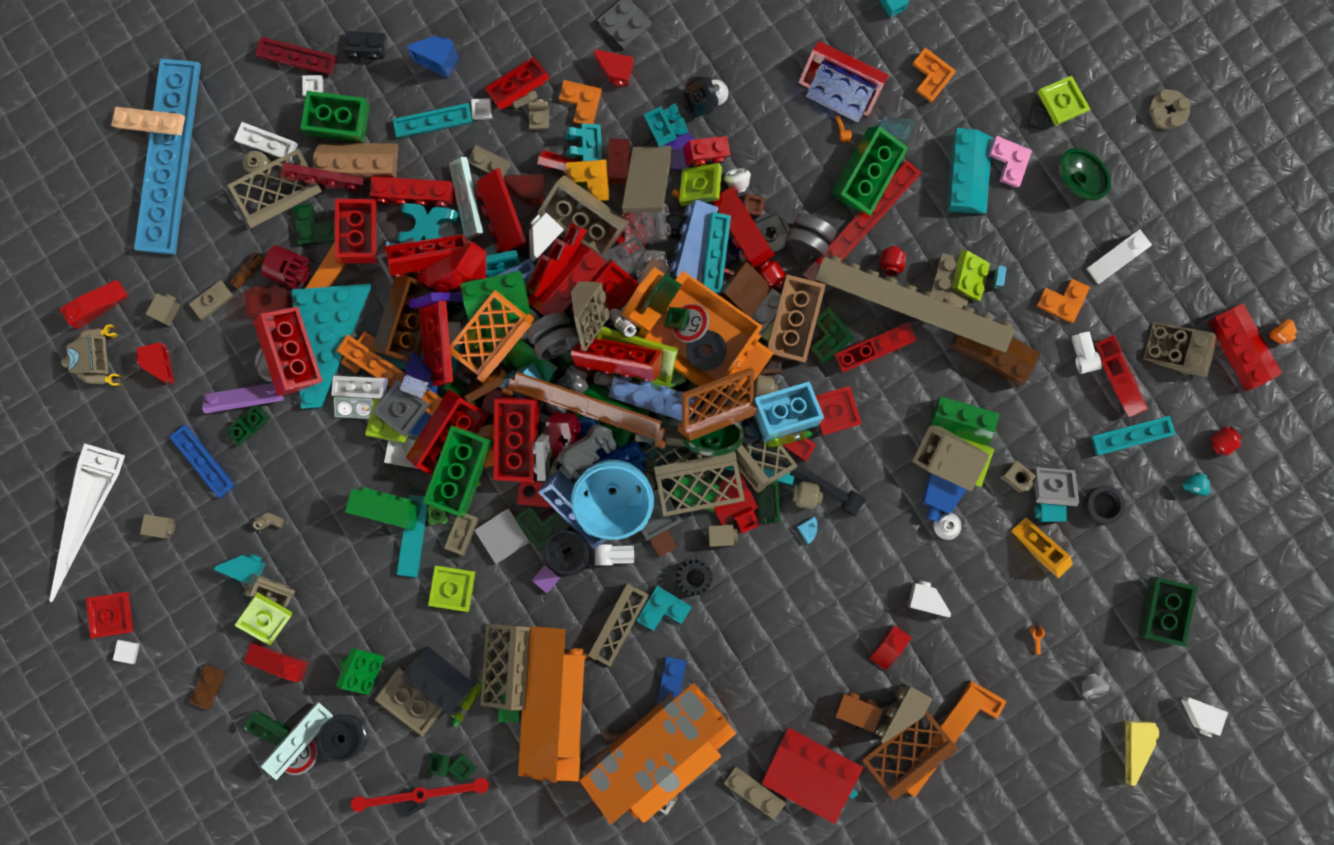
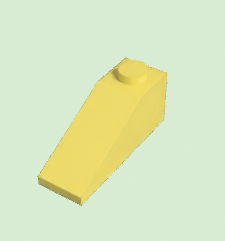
[1125,721,1159,786]

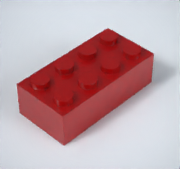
[493,396,539,482]

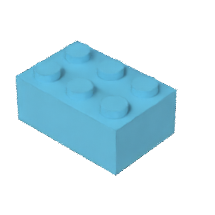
[753,381,824,442]

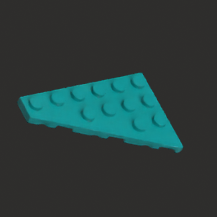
[292,284,372,409]

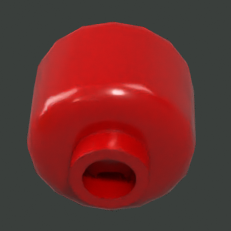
[879,246,906,277]
[756,260,785,290]
[1210,426,1242,456]

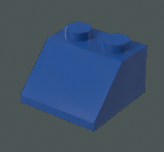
[407,36,459,78]

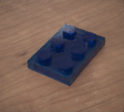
[806,61,876,123]

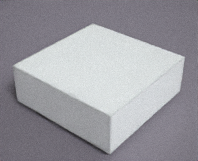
[302,75,323,97]
[471,98,492,120]
[113,640,139,664]

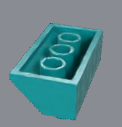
[947,128,993,215]

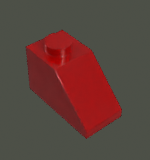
[594,49,634,87]
[135,342,174,384]
[869,625,912,670]

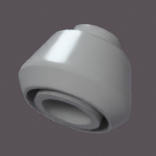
[1082,674,1110,699]

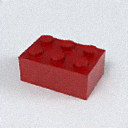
[335,199,377,263]

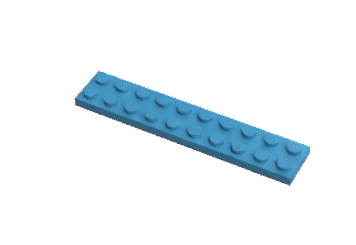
[134,59,201,255]

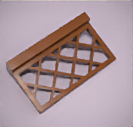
[678,367,758,441]
[862,711,958,801]

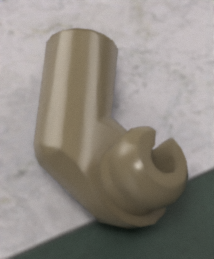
[253,512,285,530]

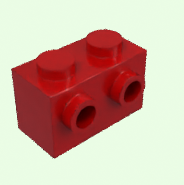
[683,136,730,166]

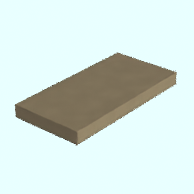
[622,146,673,213]

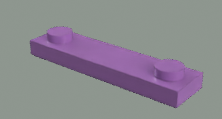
[202,383,284,413]

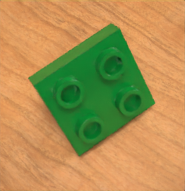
[336,647,384,695]

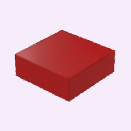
[733,507,760,534]

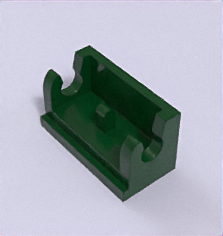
[757,481,780,523]
[244,710,292,747]

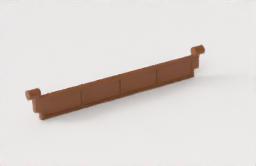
[502,372,667,449]

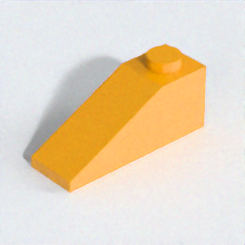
[1012,517,1073,578]

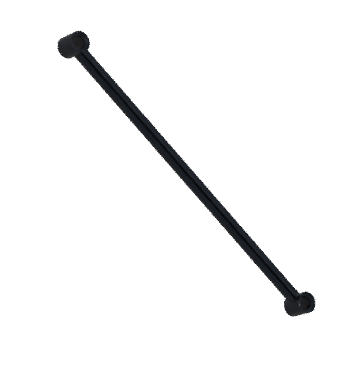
[694,406,866,517]

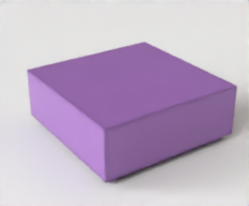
[532,565,560,594]

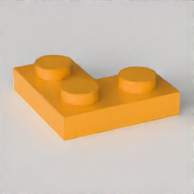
[566,160,610,201]

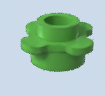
[427,505,448,525]

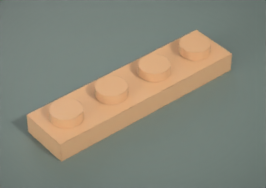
[111,107,185,136]

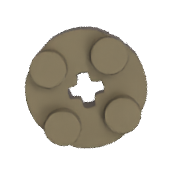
[1148,89,1191,130]

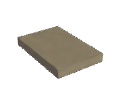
[374,667,442,737]

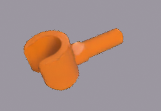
[835,116,852,142]
[1029,624,1045,654]

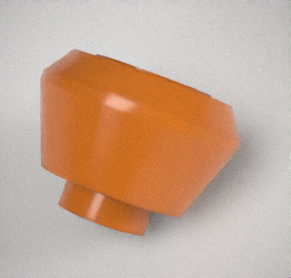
[1269,319,1297,345]

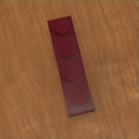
[255,37,337,76]
[279,162,363,192]

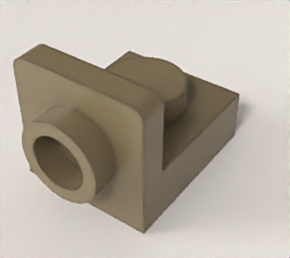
[528,99,549,131]

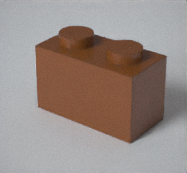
[834,691,883,732]

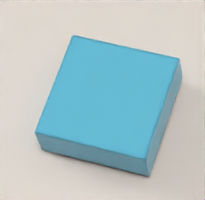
[992,266,1006,290]

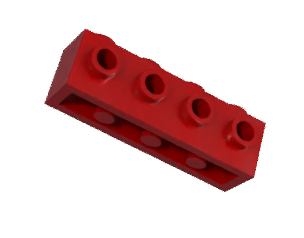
[370,177,454,208]
[713,186,775,268]

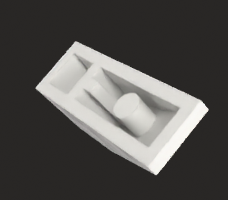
[1086,229,1152,285]

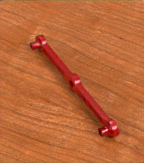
[351,777,489,812]

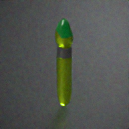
[767,430,812,447]
[453,682,482,726]

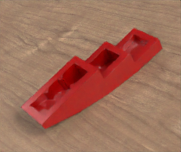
[526,223,587,297]

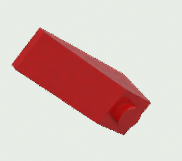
[59,280,129,329]
[244,643,309,682]

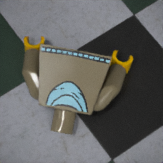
[61,325,121,386]

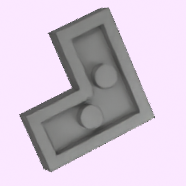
[533,429,552,481]

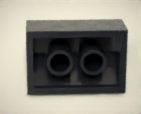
[401,646,475,717]

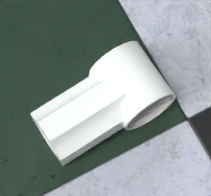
[1071,332,1102,374]
[594,545,634,566]

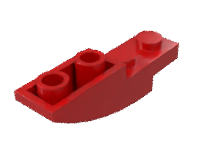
[835,322,917,373]
[1095,335,1149,418]

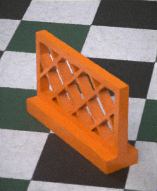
[450,290,535,383]

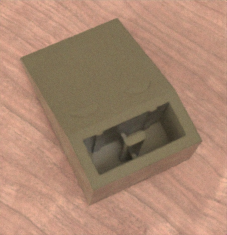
[571,281,609,352]
[1143,322,1217,377]
[912,426,990,491]
[875,684,933,743]

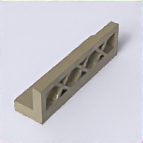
[588,583,649,667]

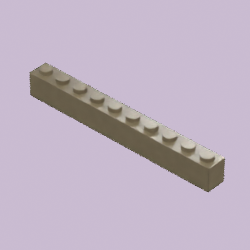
[816,254,1016,353]

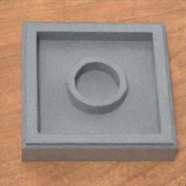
[1033,467,1079,506]
[474,508,530,564]

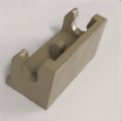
[243,573,295,608]

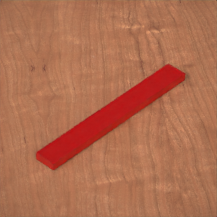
[802,160,921,283]

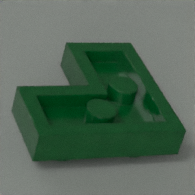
[294,204,335,246]
[811,307,855,364]
[515,506,571,550]

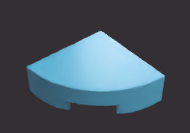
[797,517,817,544]

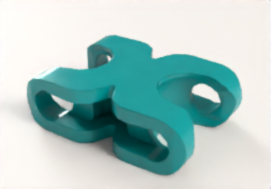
[396,203,458,243]

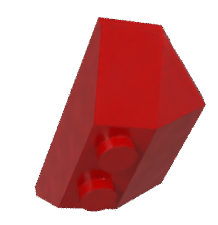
[416,241,486,293]

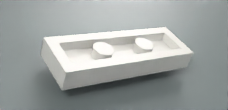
[234,122,298,162]
[332,376,388,398]

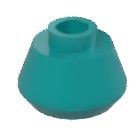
[1183,472,1211,496]

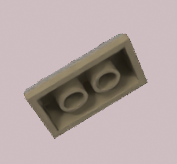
[929,253,969,308]

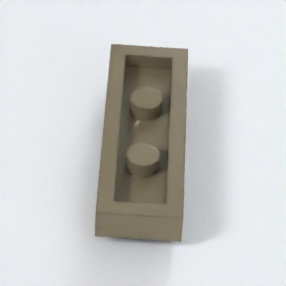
[724,766,786,820]

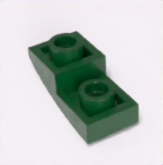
[225,404,271,446]

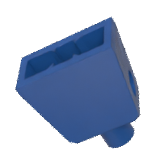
[922,472,967,522]

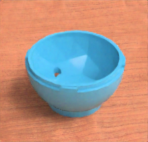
[571,460,654,540]

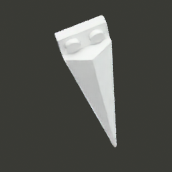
[49,443,125,602]

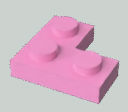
[988,136,1032,188]

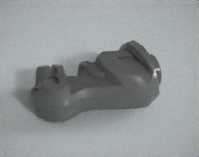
[544,364,588,414]
[557,424,616,480]

